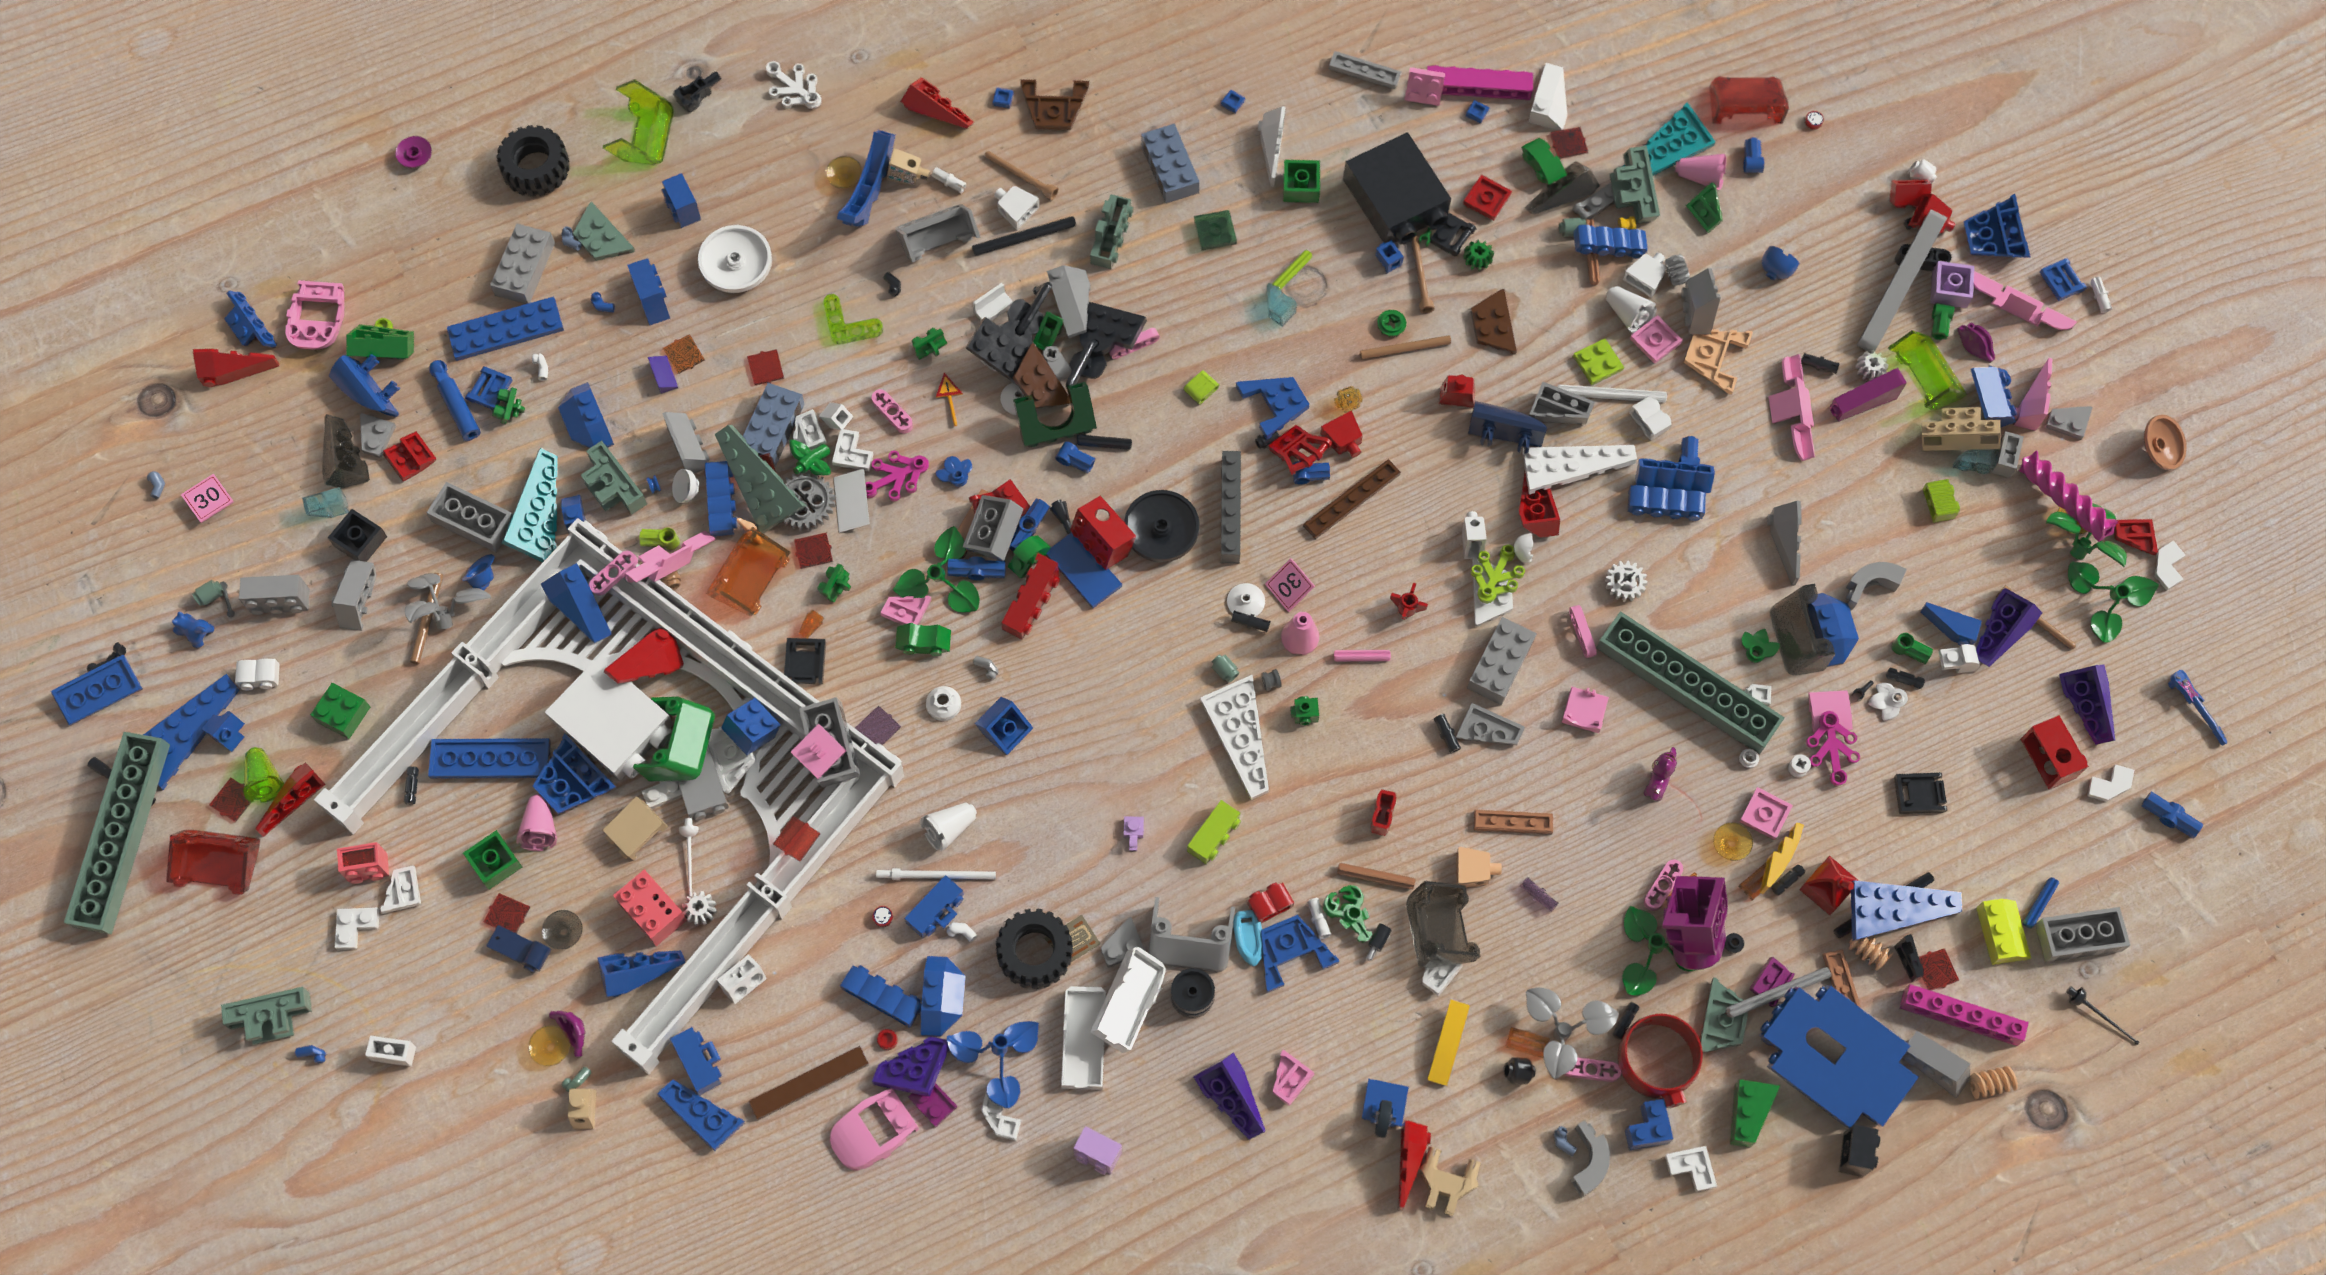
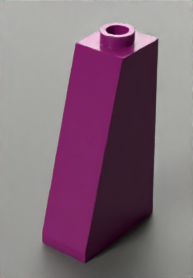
[1830,368,1907,422]

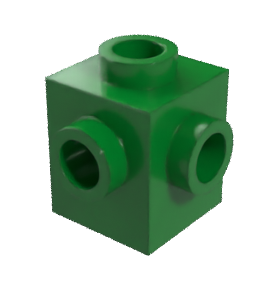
[1290,696,1319,726]

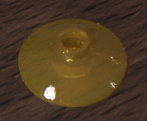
[826,156,862,188]
[1713,822,1753,861]
[529,1025,570,1066]

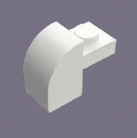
[1938,644,1980,673]

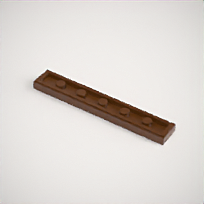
[1303,459,1401,540]
[749,1046,869,1120]

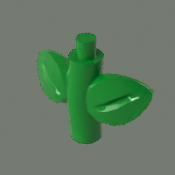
[789,439,831,475]

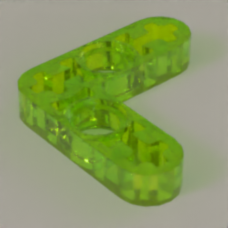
[823,294,883,344]

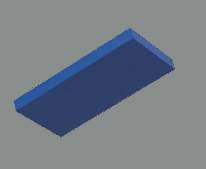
[1046,532,1122,609]
[51,655,143,726]

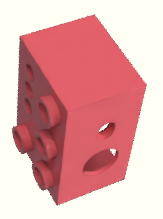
[613,869,687,947]

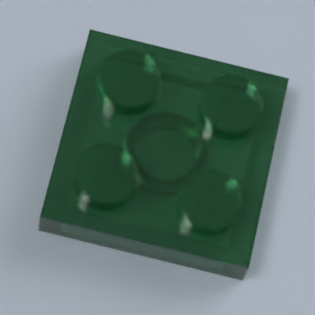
[1194,210,1237,251]

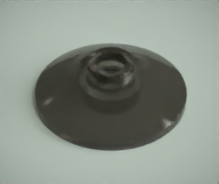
[542,910,583,950]

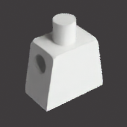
[994,186,1039,230]
[1623,253,1667,298]
[1462,511,1487,559]

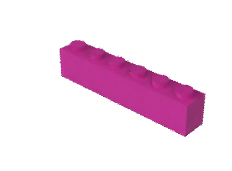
[1427,65,1533,100]

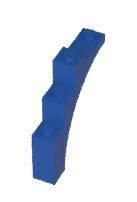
[837,130,896,227]

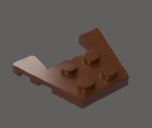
[1020,79,1089,130]

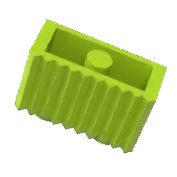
[1923,479,1960,523]

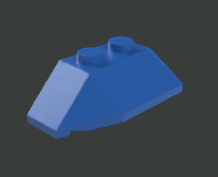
[558,382,614,448]
[1804,593,1859,667]
[921,956,966,1037]

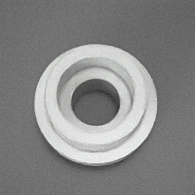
[1739,749,1759,768]

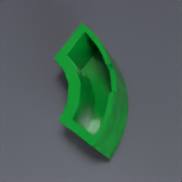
[1521,138,1567,185]
[895,623,951,656]

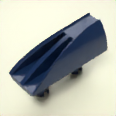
[1468,401,1547,454]

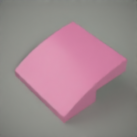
[1808,690,1853,732]

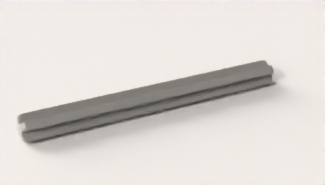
[1726,967,1831,1018]

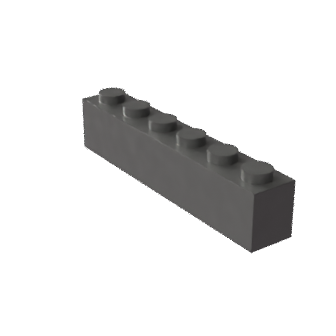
[1221,451,1241,564]

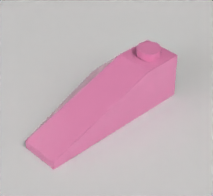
[2014,358,2052,431]

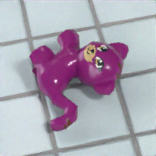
[1644,747,1677,801]

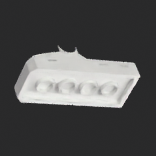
[1090,947,1166,1053]
[1062,986,1106,1090]

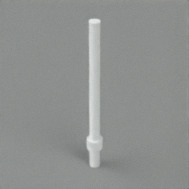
[876,868,996,880]

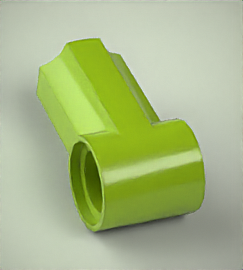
[639,527,680,550]

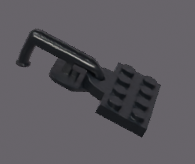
[965,282,1052,386]
[1065,302,1147,394]

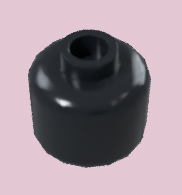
[1504,1057,1536,1084]

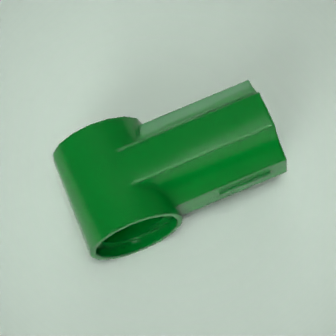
[1931,303,1955,341]
[1891,633,1933,665]

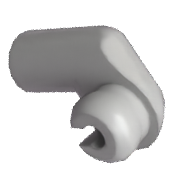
[973,656,999,680]

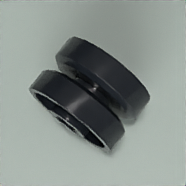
[1171,968,1215,1018]

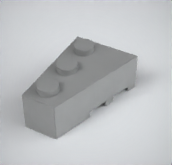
[1529,382,1595,425]
[332,560,377,631]
[1903,1031,1970,1098]

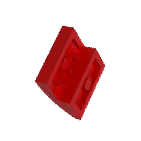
[383,431,436,481]

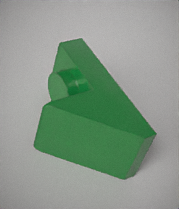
[1033,311,1064,350]

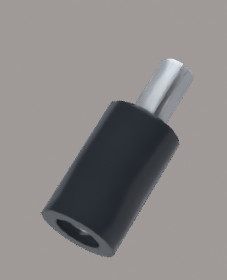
[1366,923,1392,961]

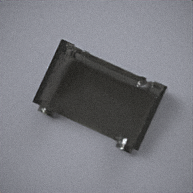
[1770,584,1835,675]
[1406,881,1480,968]

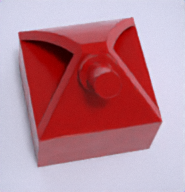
[1799,856,1859,916]

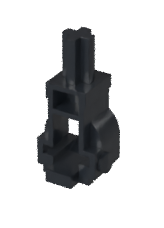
[673,71,722,113]

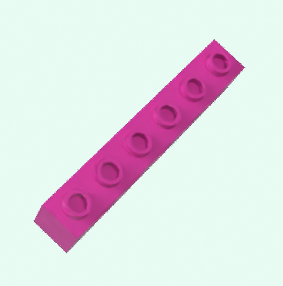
[1899,984,2029,1046]

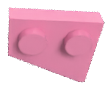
[881,596,931,625]
[1273,1050,1314,1106]

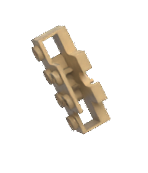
[1922,407,2001,451]

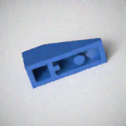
[1920,602,1982,646]

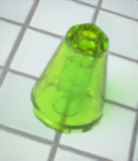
[243,747,284,803]

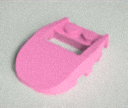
[286,281,344,349]
[830,1088,919,1170]

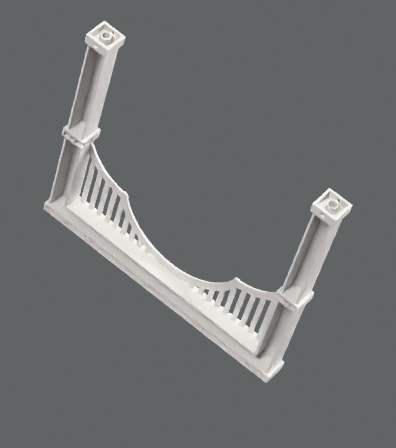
[314,518,904,1075]

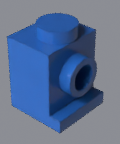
[1375,240,1404,273]

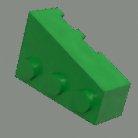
[346,324,414,359]
[1730,1079,1780,1148]

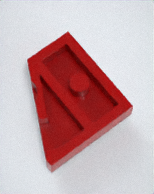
[2114,519,2158,555]

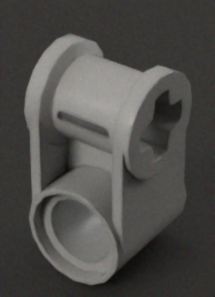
[1043,346,1072,382]

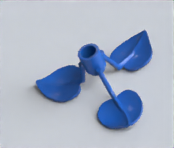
[947,1021,1039,1109]

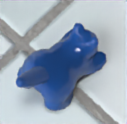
[172,612,215,648]

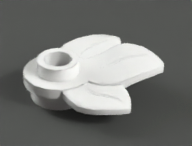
[1868,683,1908,721]

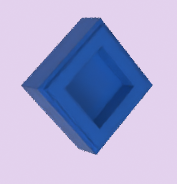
[992,87,1014,109]
[1221,89,1245,114]
[1465,100,1490,124]

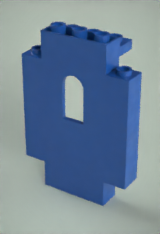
[1759,985,1919,1128]

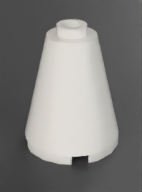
[1606,286,1657,333]
[920,803,977,851]

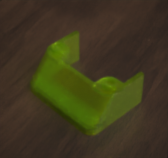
[603,79,674,165]
[1887,330,1967,410]

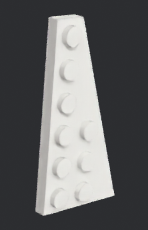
[1522,445,1637,494]
[1200,675,1269,800]

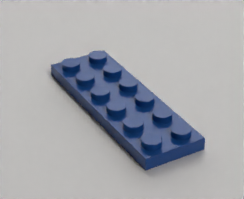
[447,296,564,361]
[428,738,551,779]

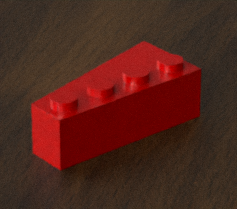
[1001,553,1060,640]

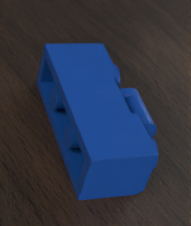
[904,875,964,938]
[670,1027,722,1095]

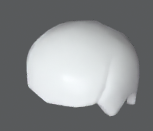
[1514,533,1533,563]

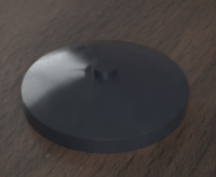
[1124,490,1200,562]

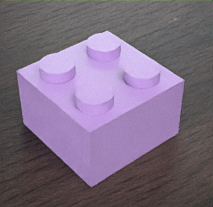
[1930,261,1975,308]
[1074,1126,1122,1175]

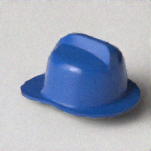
[462,554,495,590]

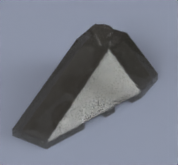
[1525,161,1600,214]
[322,414,370,489]

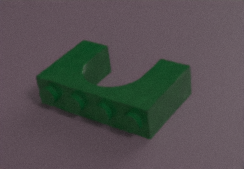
[1013,382,1097,447]

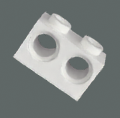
[717,954,767,1004]

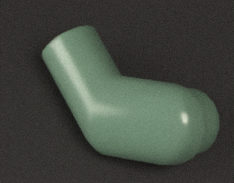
[562,1067,591,1092]

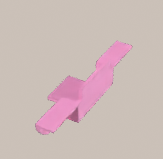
[1974,271,2077,330]
[1769,354,1815,461]
[625,531,715,583]

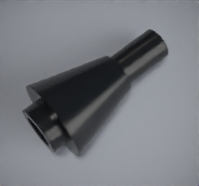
[1049,499,1071,534]

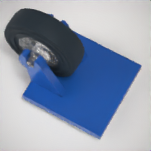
[1361,1079,1409,1138]

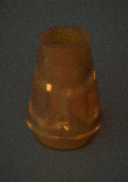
[798,610,824,638]

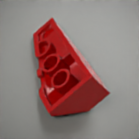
[900,77,974,129]
[1519,472,1560,538]
[1398,1120,1431,1211]

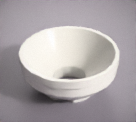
[672,469,699,503]
[926,686,961,721]

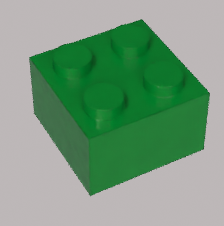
[1283,160,1320,203]
[310,683,371,739]
[463,830,523,890]

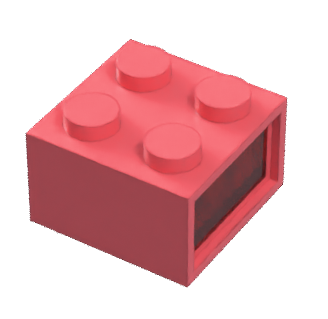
[337,842,389,884]

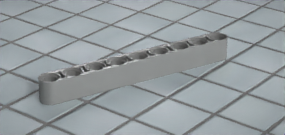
[1857,209,1947,353]

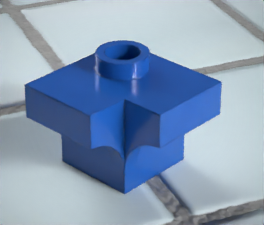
[202,711,245,752]

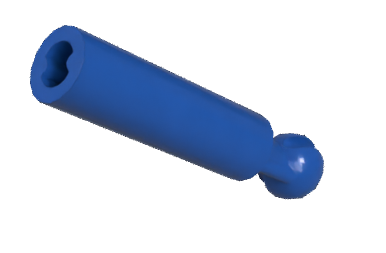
[429,360,481,441]

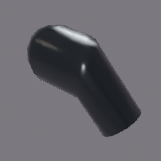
[883,272,901,297]

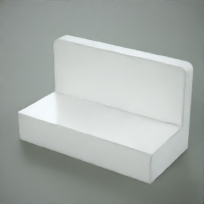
[973,283,1013,321]

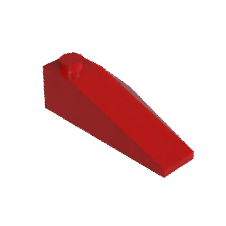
[193,348,279,387]
[604,627,684,684]
[255,762,326,837]

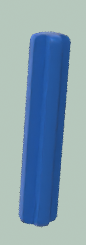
[2023,877,2059,929]

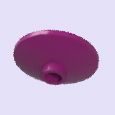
[395,136,432,168]

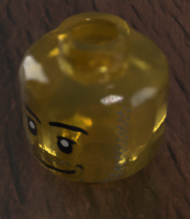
[1334,386,1363,413]

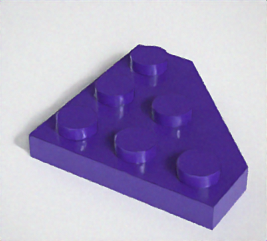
[872,1036,949,1097]

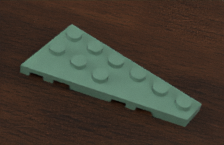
[715,425,806,533]

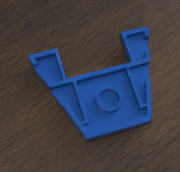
[1236,377,1309,440]
[1261,915,1339,993]

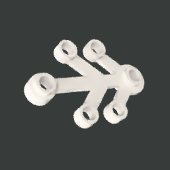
[766,61,821,109]

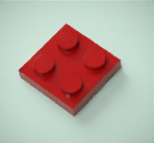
[1463,174,1512,221]

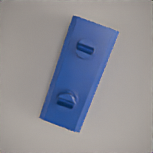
[329,354,400,417]

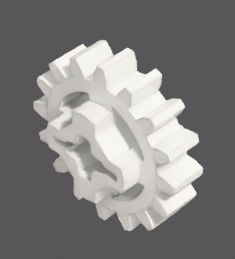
[1605,561,1648,602]

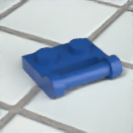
[2039,258,2087,301]
[465,366,513,410]

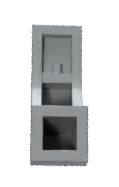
[1846,562,1907,610]
[1570,1120,1610,1198]

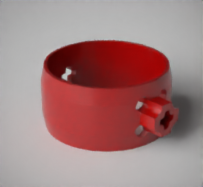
[1618,1014,1703,1109]

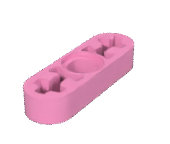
[1109,328,1160,359]
[872,390,913,434]
[589,551,638,596]
[1569,605,1597,658]
[1644,860,1683,911]
[1564,1057,1621,1082]

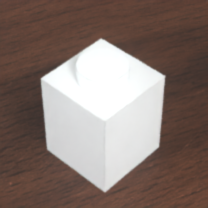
[819,402,853,430]

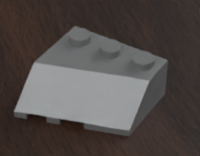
[1681,268,1721,334]

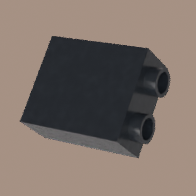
[1343,132,1452,245]

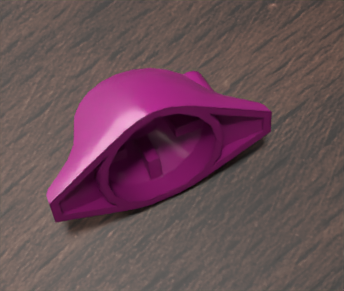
[1957,323,1995,363]

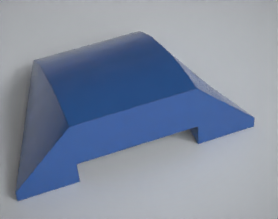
[1964,194,2031,258]
[533,734,616,814]

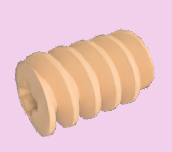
[1848,937,1894,971]
[1970,1066,2018,1099]

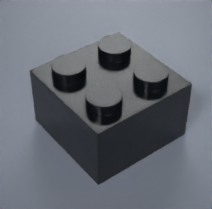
[328,509,387,562]
[1839,1124,1881,1177]

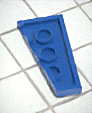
[657,1080,745,1152]

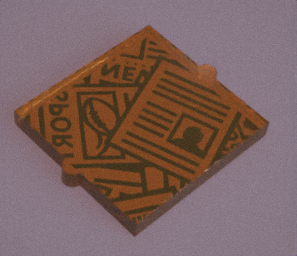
[663,334,705,374]

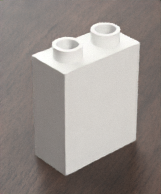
[545,655,674,781]

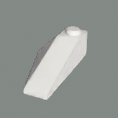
[1528,63,1567,131]

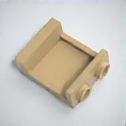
[603,796,668,860]

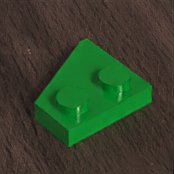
[1686,182,1723,233]

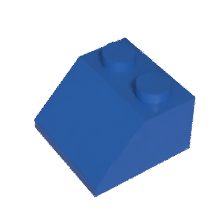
[975,697,1033,755]

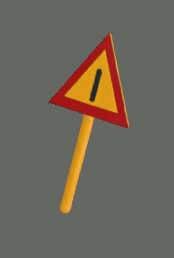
[936,372,963,426]

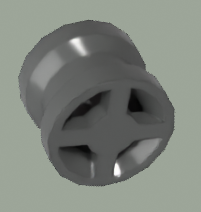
[1261,669,1282,691]

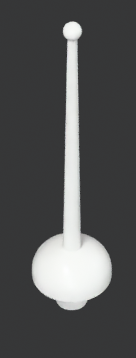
[679,818,699,899]

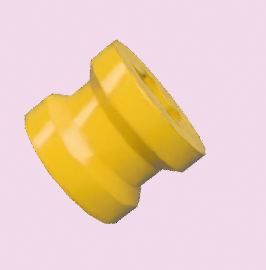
[1618,216,1636,230]

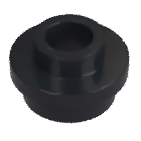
[1724,933,1744,953]

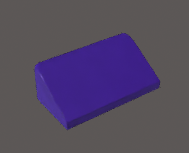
[648,356,678,394]

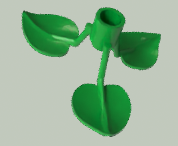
[2046,503,2127,567]
[893,526,980,613]
[2068,561,2159,643]
[1622,906,1696,996]

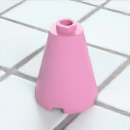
[1675,154,1726,190]
[1281,612,1319,655]
[516,794,557,851]

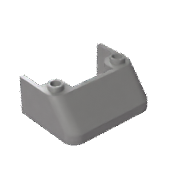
[895,204,981,263]
[1149,897,1235,972]

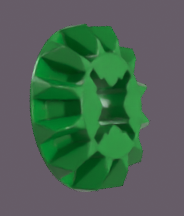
[1377,310,1407,337]

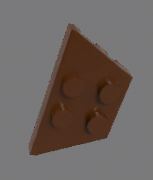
[1471,289,1517,355]
[1013,343,1071,408]

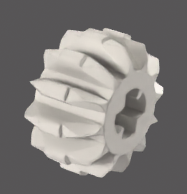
[1856,350,1889,381]
[682,891,717,926]

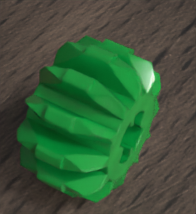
[1463,239,1494,271]

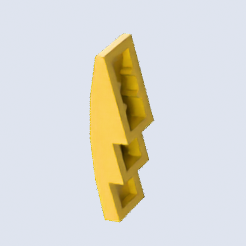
[1760,822,1804,894]
[1427,999,1470,1086]

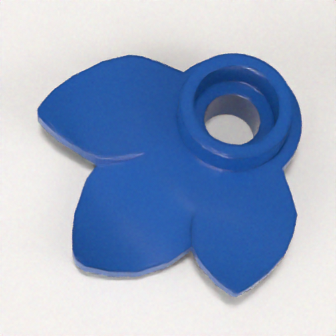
[935,456,972,487]

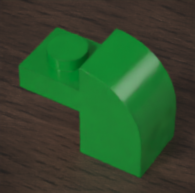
[1007,535,1051,578]

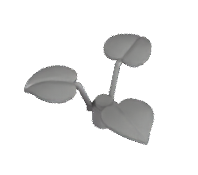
[405,573,491,629]
[1526,988,1618,1079]

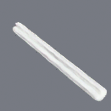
[1557,385,1667,403]

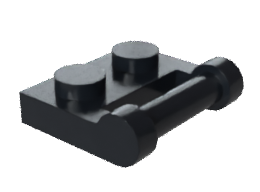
[1430,213,1476,257]

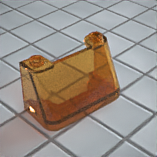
[706,527,791,616]

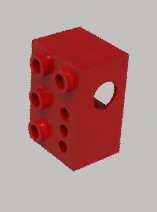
[1070,495,1136,570]
[2020,715,2089,790]

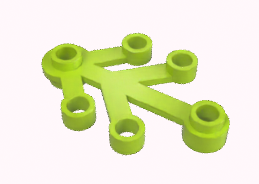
[1471,544,1525,604]

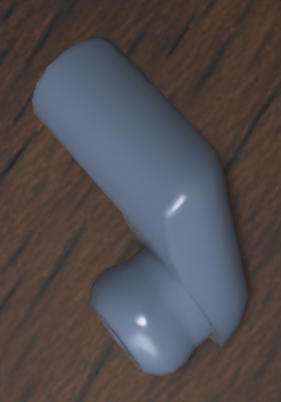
[561,226,582,251]
[147,471,165,499]
[1554,1126,1577,1157]

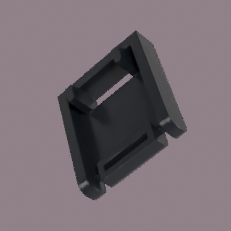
[784,638,826,684]
[1894,772,1947,814]

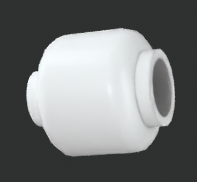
[1908,159,1937,183]

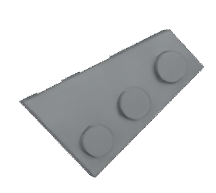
[1456,703,1525,746]

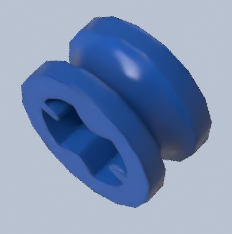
[647,475,661,494]

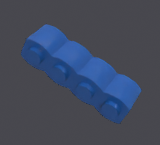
[1573,225,1648,259]
[1635,458,1715,493]
[705,461,737,537]
[1627,485,1706,521]
[840,965,921,1028]

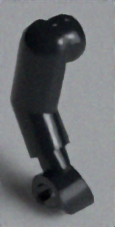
[87,642,126,672]

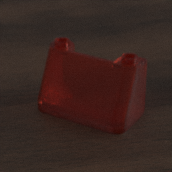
[1709,76,1789,124]
[166,829,261,895]

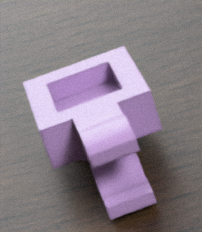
[1124,816,1144,851]

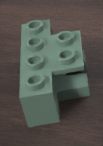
[1609,146,1660,224]
[1090,194,1134,269]
[581,441,647,515]
[221,987,312,1045]

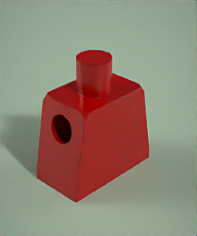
[1909,194,1955,234]
[1439,374,1475,408]
[1320,410,1363,458]

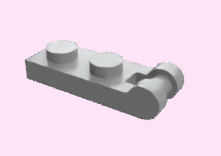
[1572,183,1615,220]

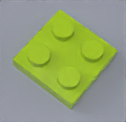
[1573,338,1624,385]

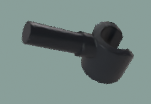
[1852,680,1874,701]

